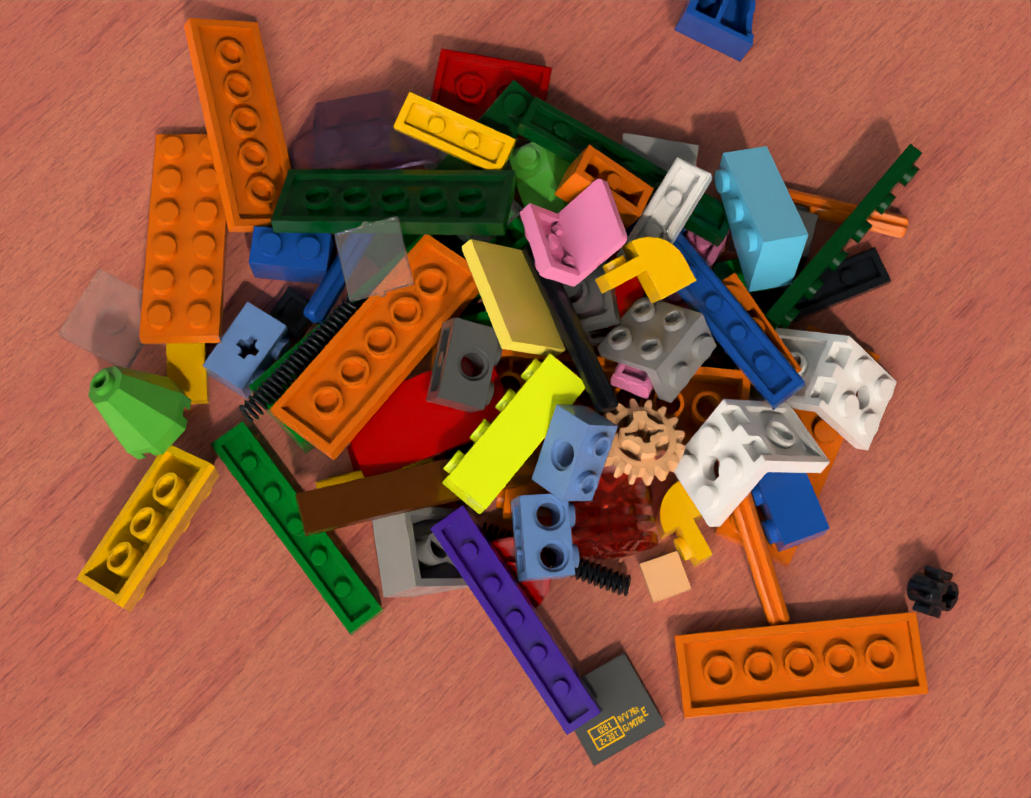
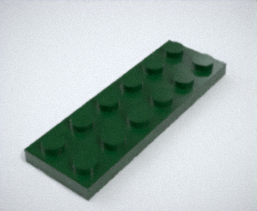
[271,169,517,236]

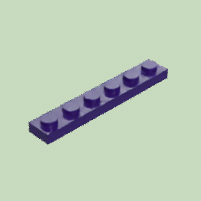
[430,505,603,735]

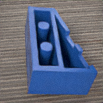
[674,0,756,62]

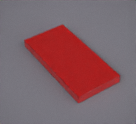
[350,357,506,478]

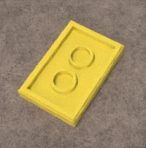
[462,239,566,357]

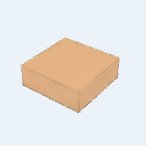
[639,551,691,603]

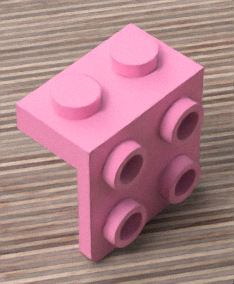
[519,179,627,287]

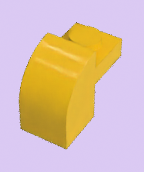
[595,237,697,304]
[656,481,712,567]

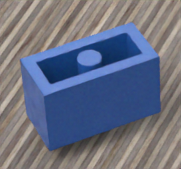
[249,226,336,284]
[751,472,830,552]

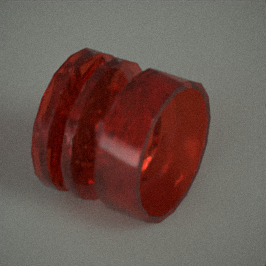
[568,473,658,559]

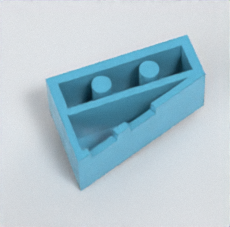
[714,146,809,292]

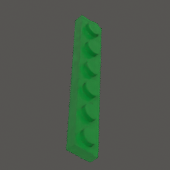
[210,421,384,636]

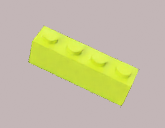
[442,353,585,514]

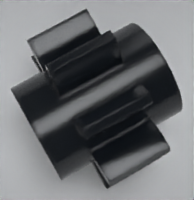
[907,565,959,618]

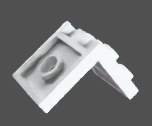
[749,328,897,450]
[674,399,830,527]

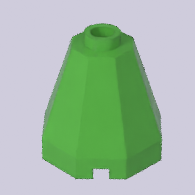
[88,366,192,459]

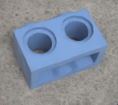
[511,494,579,582]

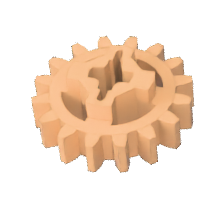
[603,399,686,486]

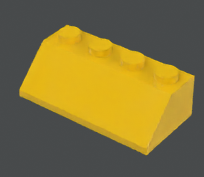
[76,445,219,612]

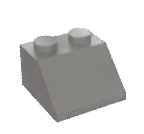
[372,507,469,598]

